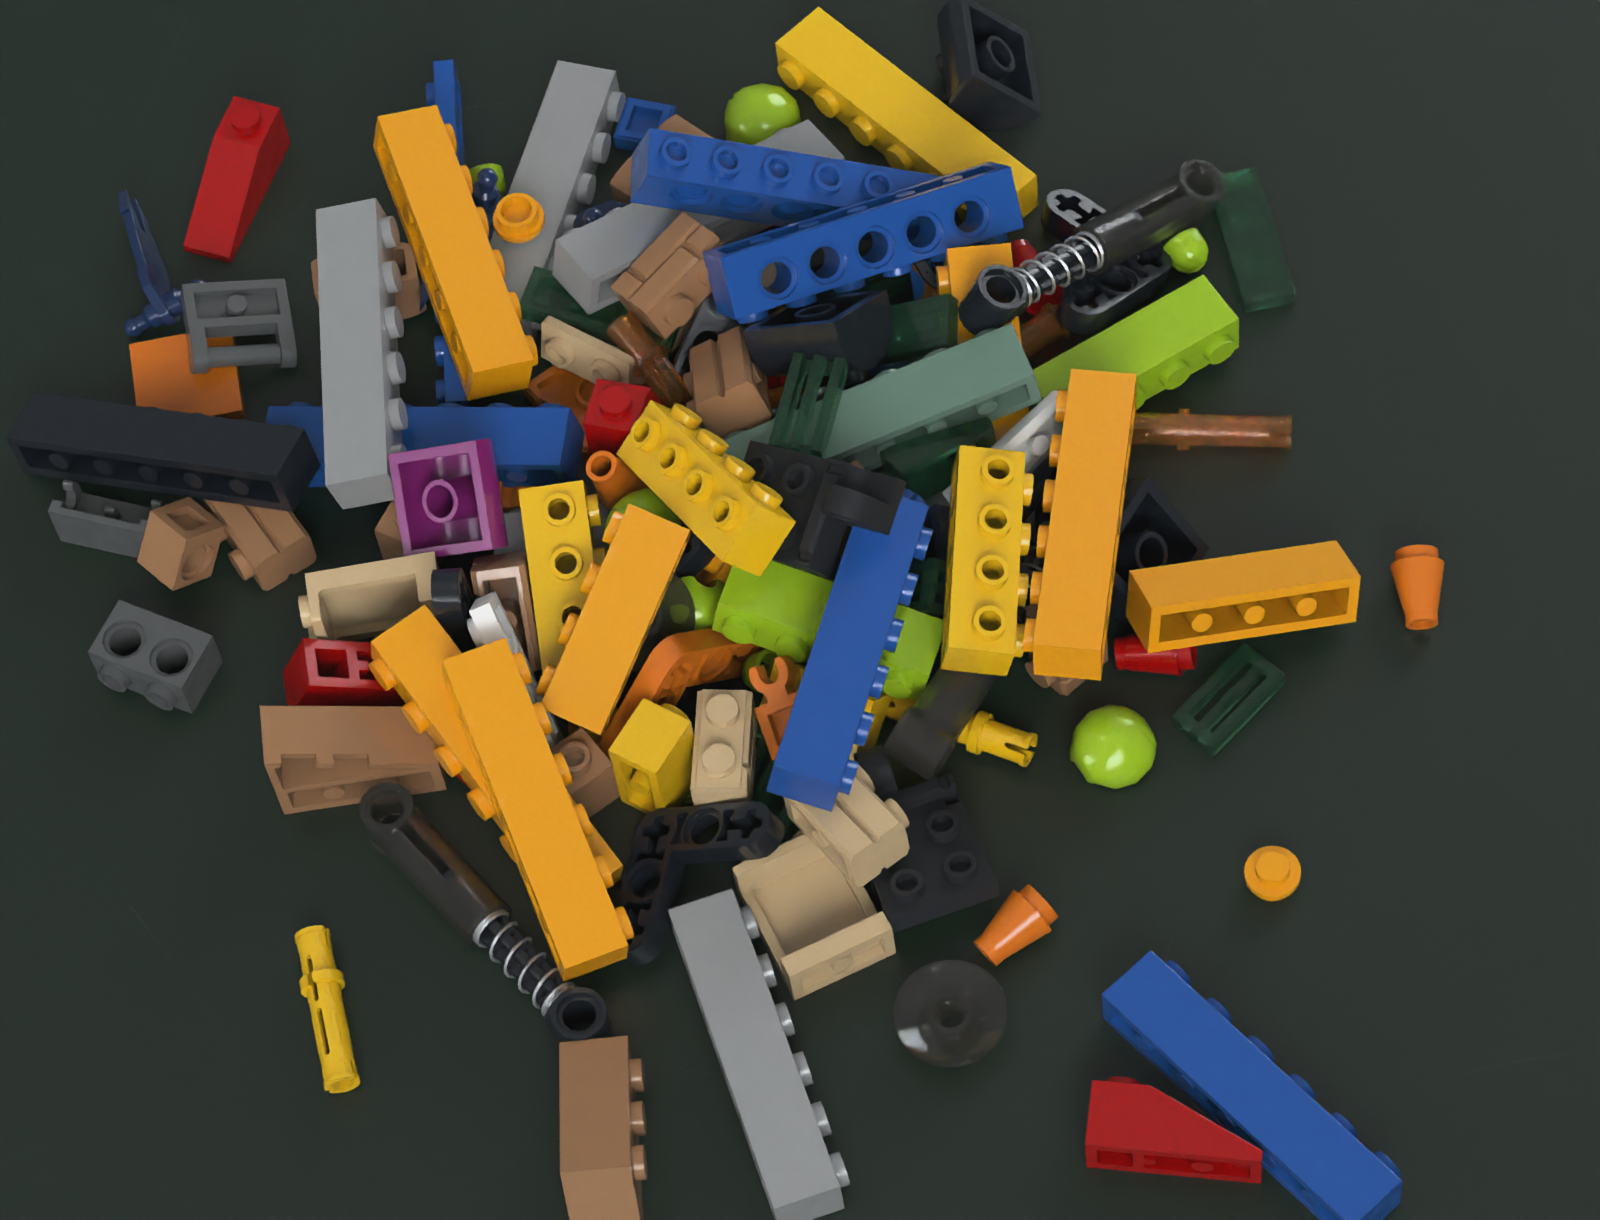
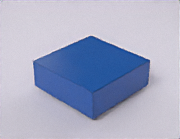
[613,97,677,151]

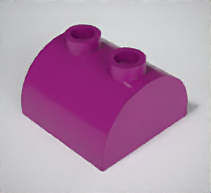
[388,438,509,557]

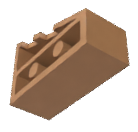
[259,706,447,815]
[559,1035,647,1220]

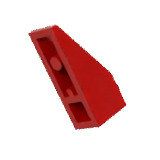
[183,96,291,263]
[283,638,406,706]
[1085,1076,1263,1184]

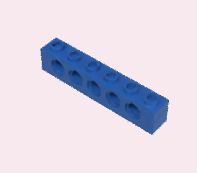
[630,128,942,242]
[702,161,1024,324]

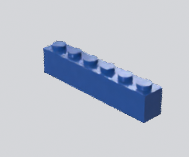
[265,402,585,488]
[766,497,933,812]
[1101,950,1402,1220]

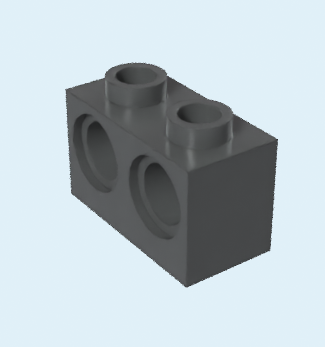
[88,600,223,714]

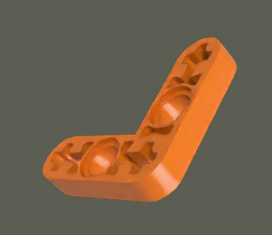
[598,628,765,761]

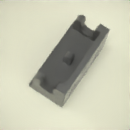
[48,479,167,558]

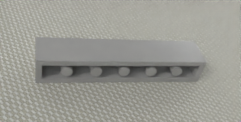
[490,60,626,341]
[552,119,845,315]
[316,198,408,510]
[668,888,850,1220]

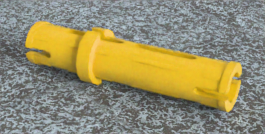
[885,695,1038,768]
[294,925,360,1093]

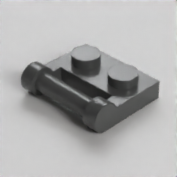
[180,278,297,374]

